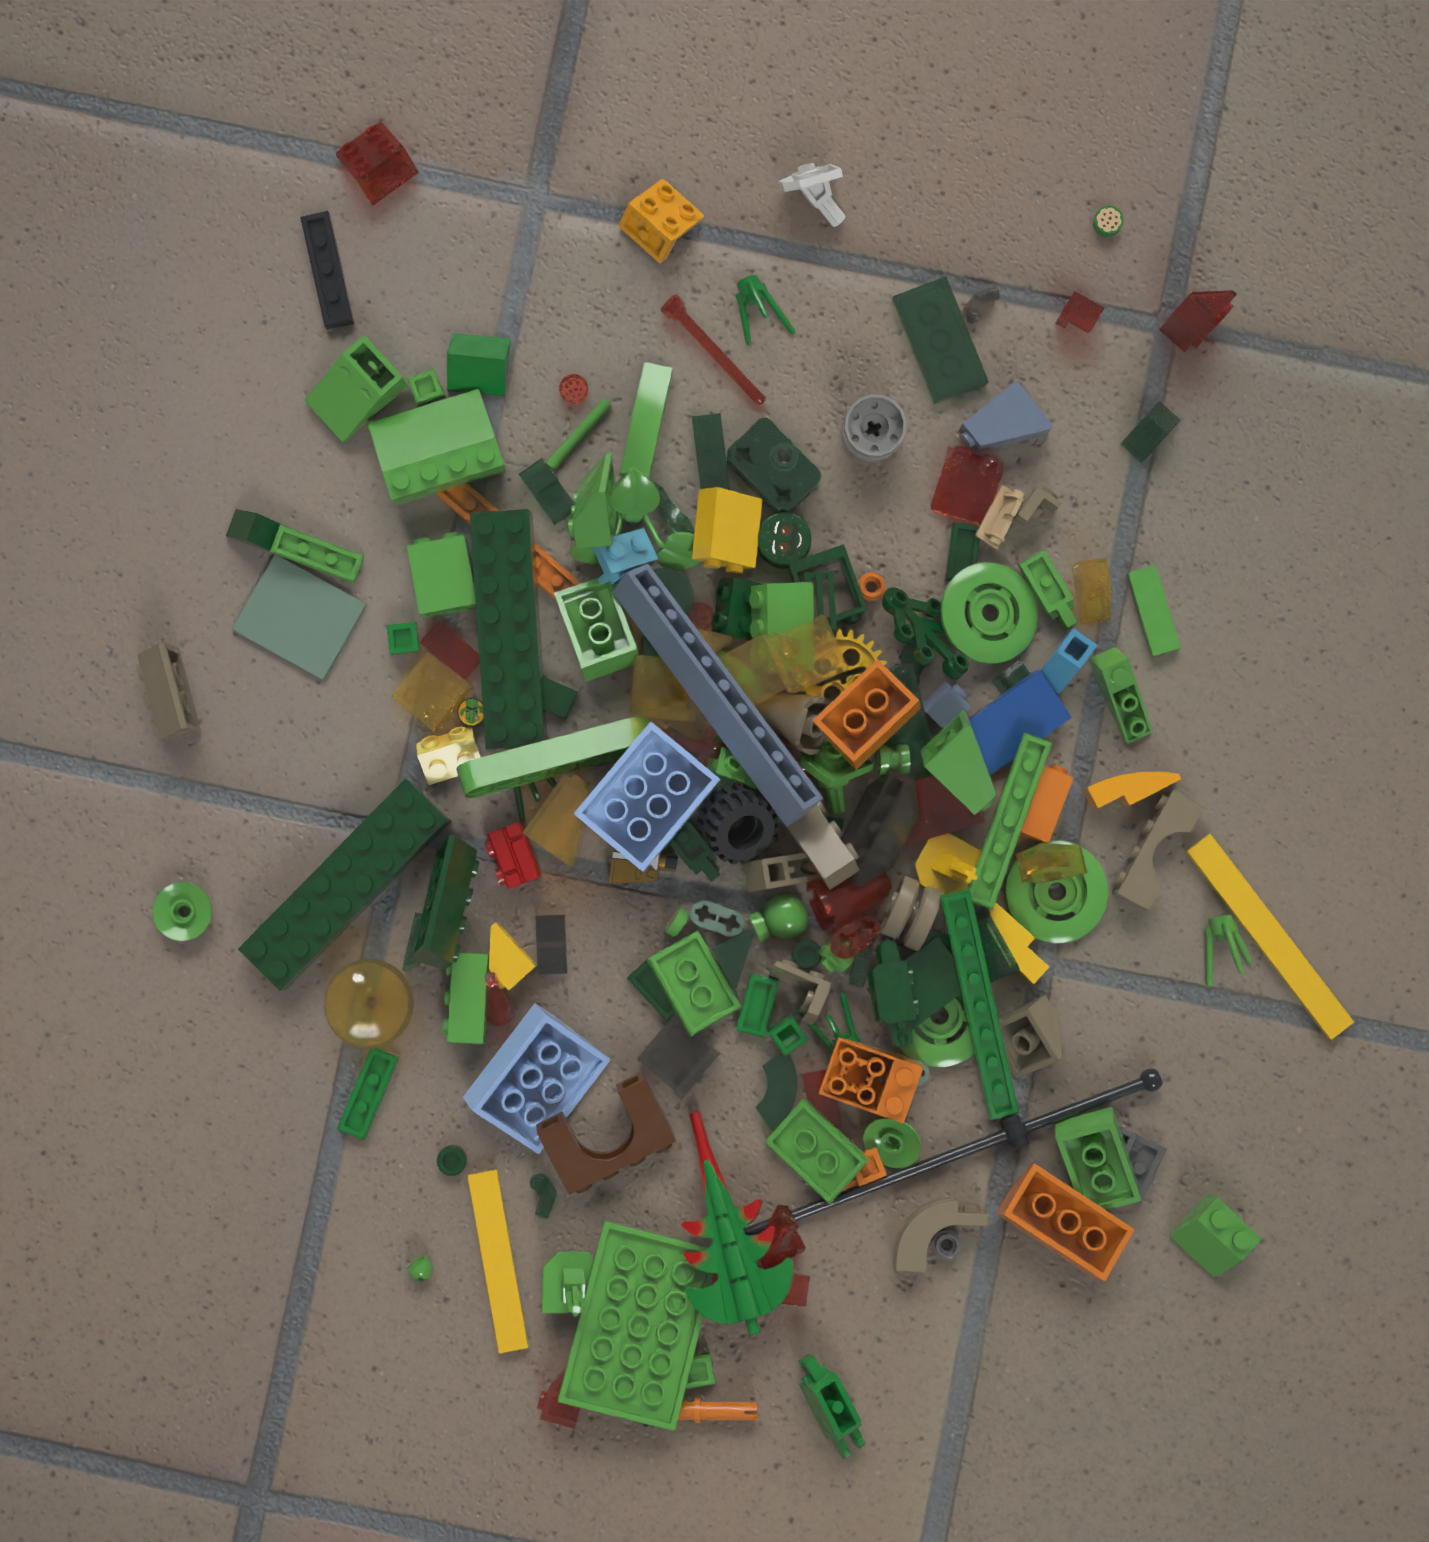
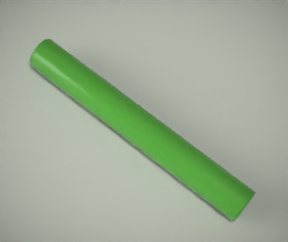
[546,399,612,471]

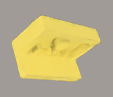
[416,727,482,785]

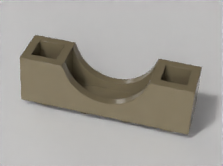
[1112,790,1204,911]

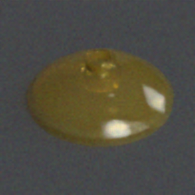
[324,959,414,1049]

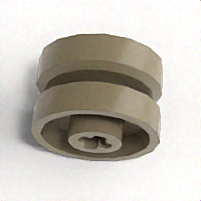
[879,875,943,951]

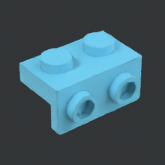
[592,528,658,585]

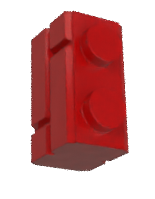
[484,822,542,890]

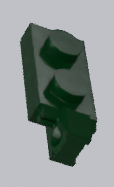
[669,820,720,882]

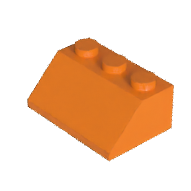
[812,659,920,770]

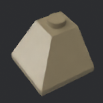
[999,995,1062,1079]

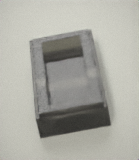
[535,915,568,975]

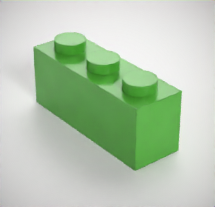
[443,952,490,1044]

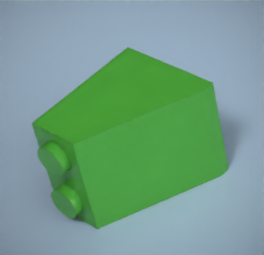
[920,710,996,815]

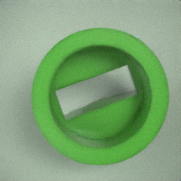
[406,1255,433,1282]

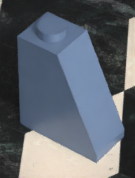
[959,381,1053,452]

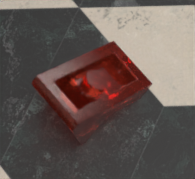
[760,1205,806,1269]

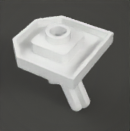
[778,163,845,227]

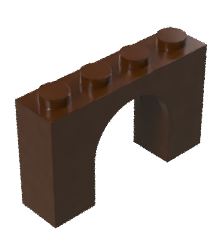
[536,1071,676,1195]

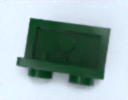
[711,577,762,642]

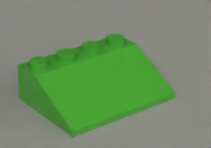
[367,389,506,506]

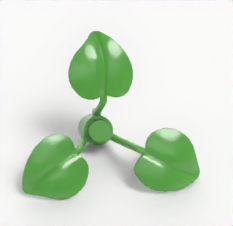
[571,467,701,570]

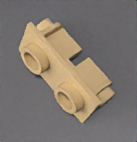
[975,484,1025,550]

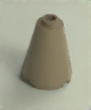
[754,692,832,755]

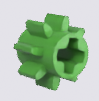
[818,937,855,973]

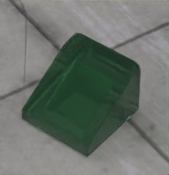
[992,659,1031,695]

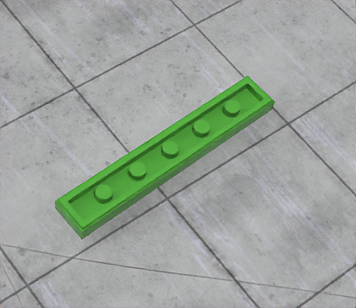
[968,733,1052,910]

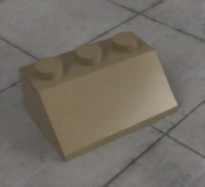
[136,642,201,742]

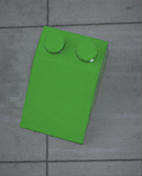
[554,577,641,682]
[1055,1106,1142,1210]

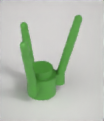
[1204,914,1252,987]

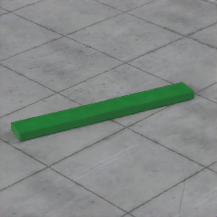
[939,888,1019,1120]

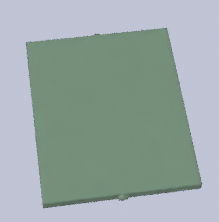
[232,555,367,680]

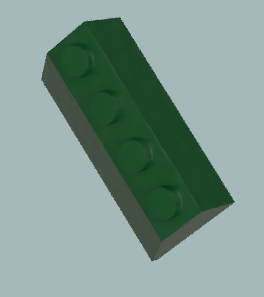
[411,834,479,969]

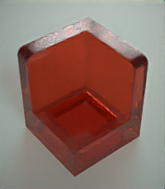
[1055,290,1104,333]

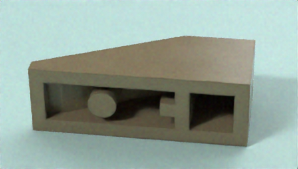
[744,853,822,892]

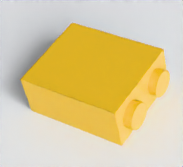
[692,487,762,574]

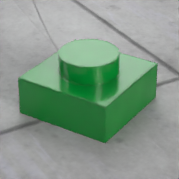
[386,622,421,656]

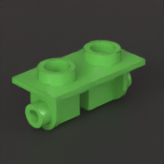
[710,747,760,791]

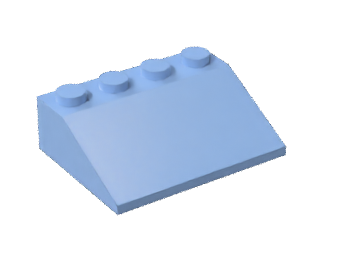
[574,722,720,872]
[463,1003,611,1154]

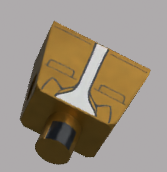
[609,847,678,884]

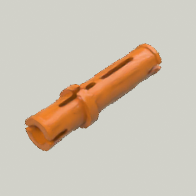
[678,1398,758,1423]

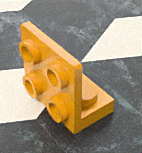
[618,179,704,264]

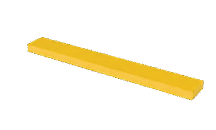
[1185,834,1354,1040]

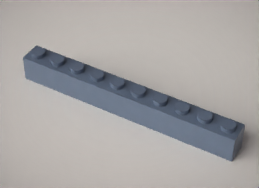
[613,563,823,826]

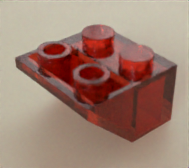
[1159,290,1237,353]

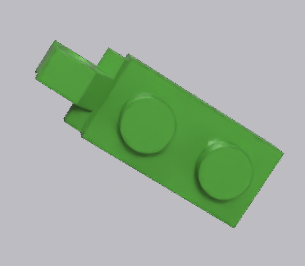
[1018,550,1078,631]

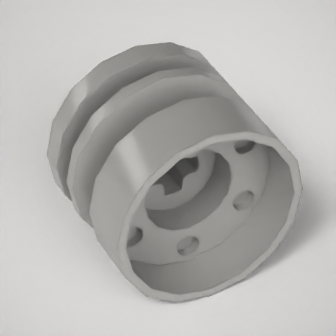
[842,394,906,462]

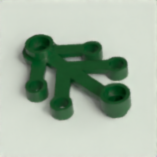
[882,587,969,680]

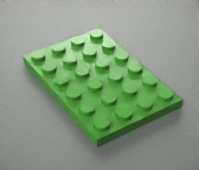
[557,1220,714,1431]

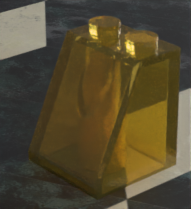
[522,774,590,869]

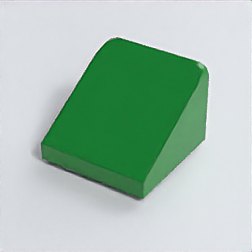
[766,1013,809,1056]

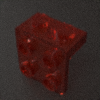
[336,122,419,206]
[930,446,1003,525]

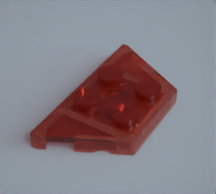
[875,776,985,854]

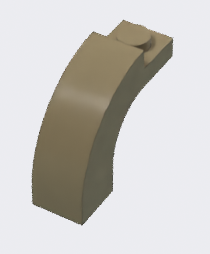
[894,1197,988,1272]

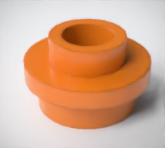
[858,572,886,602]

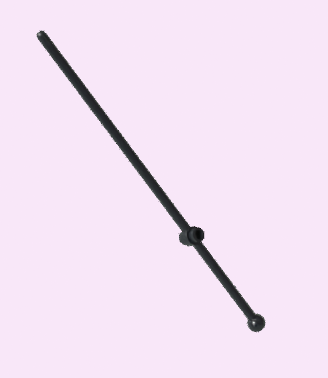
[743,1068,1163,1235]

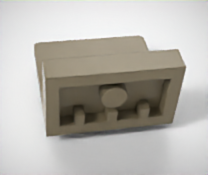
[768,959,832,1025]

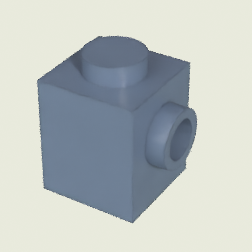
[921,680,971,728]

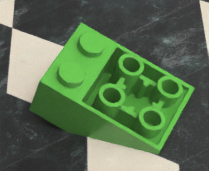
[304,335,408,443]

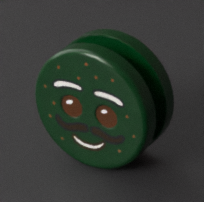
[758,512,812,569]

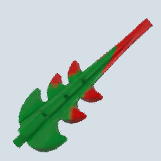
[681,1111,794,1336]

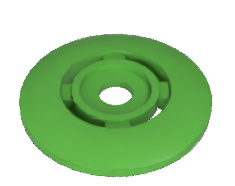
[940,562,1038,664]
[1005,841,1108,943]
[899,994,974,1067]

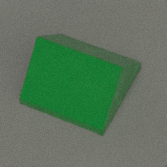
[447,333,511,397]

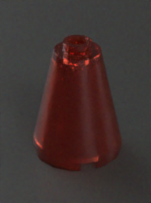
[806,869,892,936]

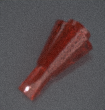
[484,972,515,1026]

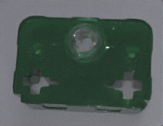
[726,418,821,514]

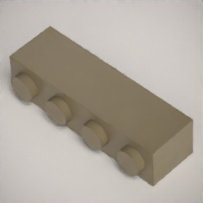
[777,801,859,890]

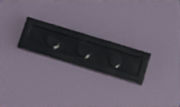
[300,211,355,330]

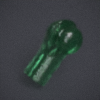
[529,1174,557,1219]

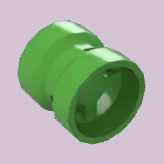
[876,744,910,775]

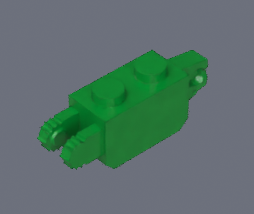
[798,1354,866,1459]

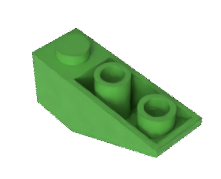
[1089,647,1153,744]

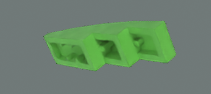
[620,362,673,478]

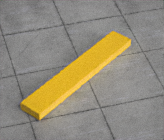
[468,1169,529,1353]

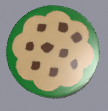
[1093,206,1123,237]

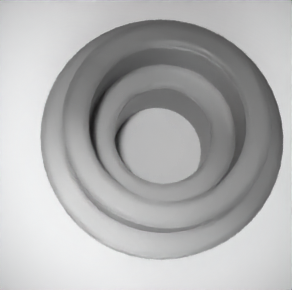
[932,1229,962,1260]

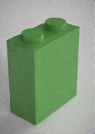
[407,532,476,619]

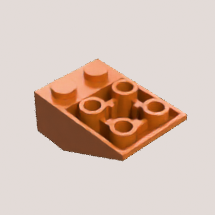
[819,1037,924,1124]

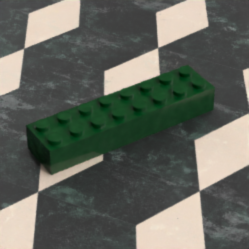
[470,509,548,750]
[238,778,452,991]

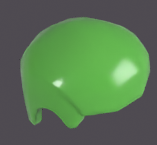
[763,892,808,940]

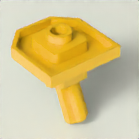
[914,833,981,894]

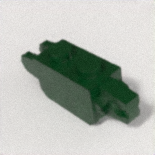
[867,939,919,1047]

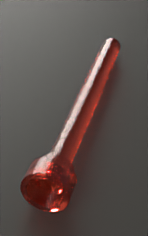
[660,294,765,405]

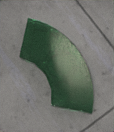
[651,480,695,534]
[755,1052,797,1132]

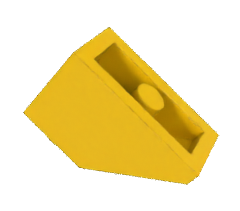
[489,922,537,990]

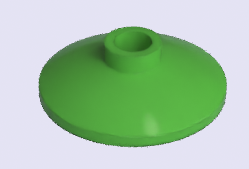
[153,882,212,941]
[863,1117,922,1169]

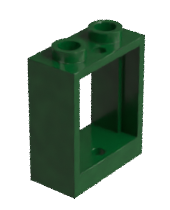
[788,544,867,635]

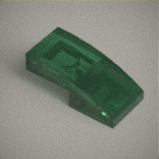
[518,458,574,525]

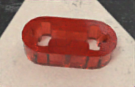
[830,915,881,959]

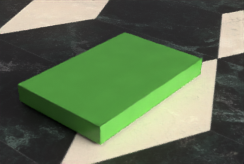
[646,930,741,1037]
[765,1098,870,1204]

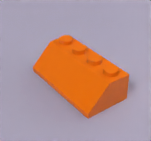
[996,1163,1135,1281]

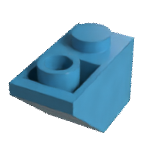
[1040,628,1097,696]

